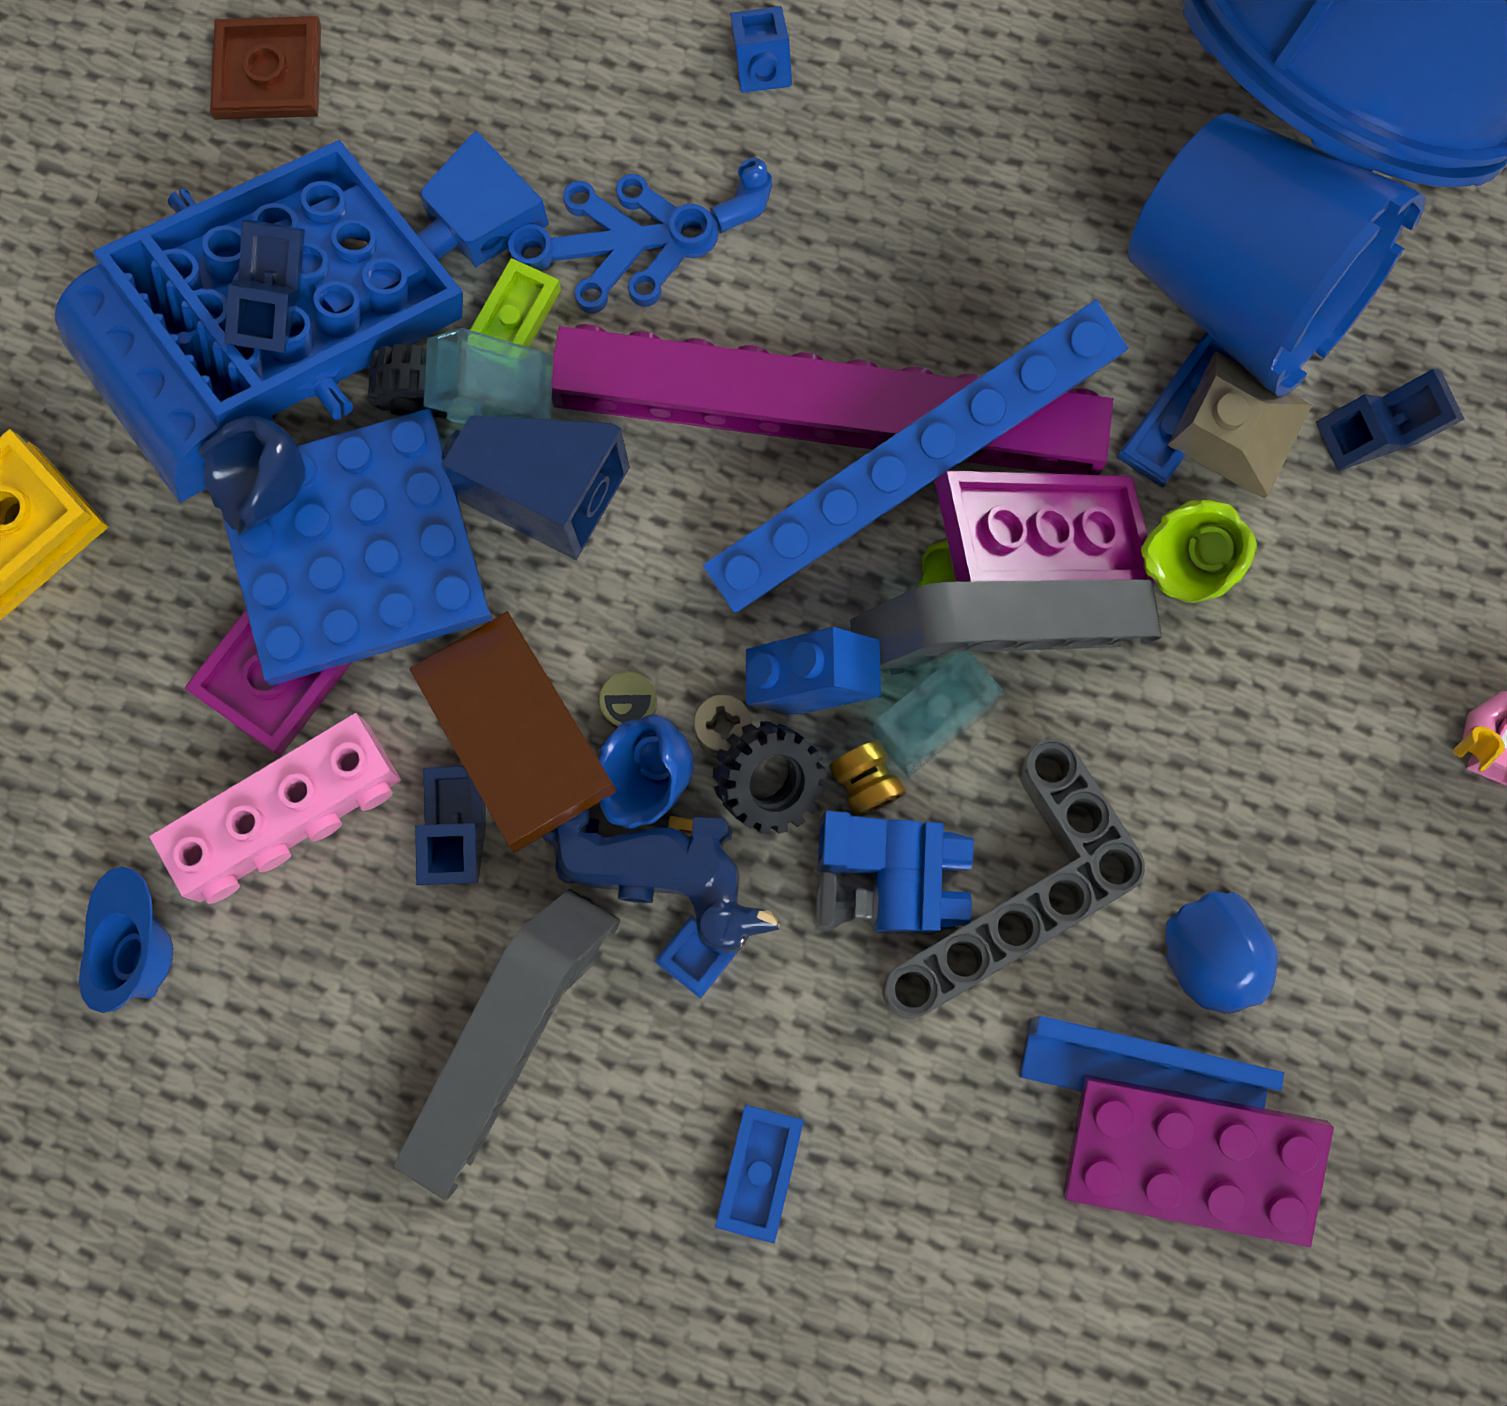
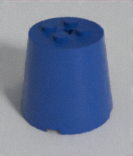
[1128,113,1426,397]

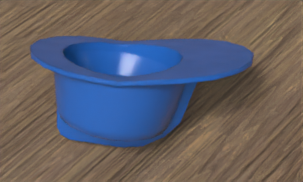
[79,866,174,1013]

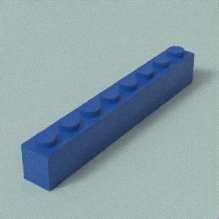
[703,299,1129,613]

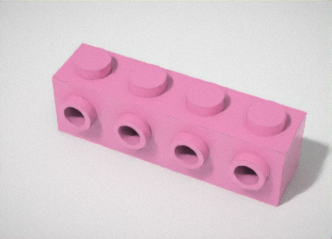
[149,713,402,904]

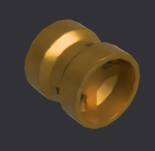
[829,740,906,817]

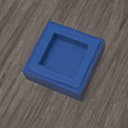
[654,915,737,999]

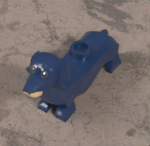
[542,810,780,954]

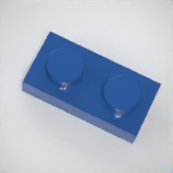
[715,1105,804,1244]

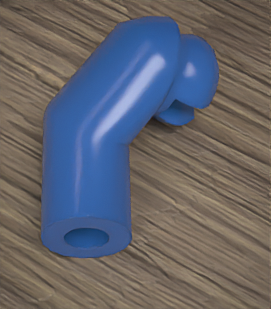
[710,158,772,233]

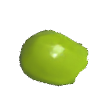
[1141,500,1257,603]

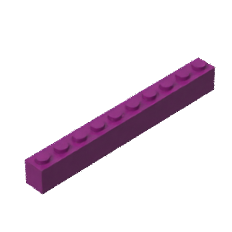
[548,324,1114,475]

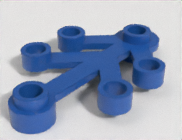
[508,174,718,313]

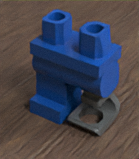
[815,811,974,935]

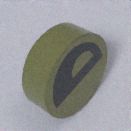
[599,672,657,728]

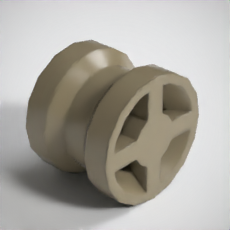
[694,695,752,757]

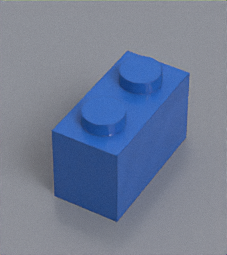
[746,627,881,714]

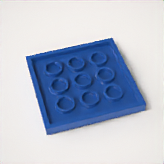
[221,408,493,686]

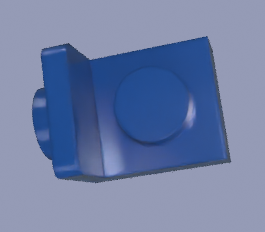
[730,6,792,93]

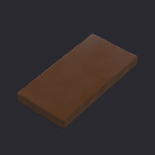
[409,611,617,853]

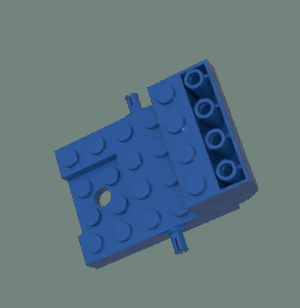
[55,140,463,503]

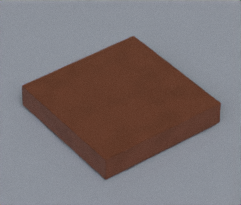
[210,16,321,120]

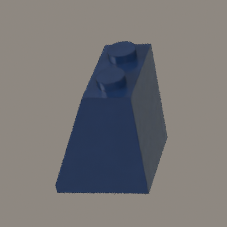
[441,416,630,561]

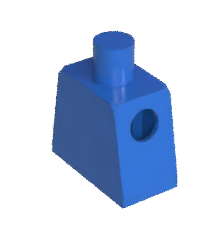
[417,131,549,267]

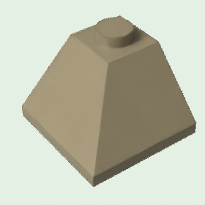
[1168,351,1312,499]

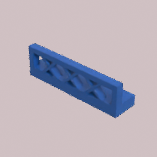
[1019,1016,1285,1108]

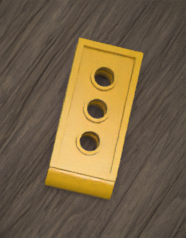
[0,429,109,621]

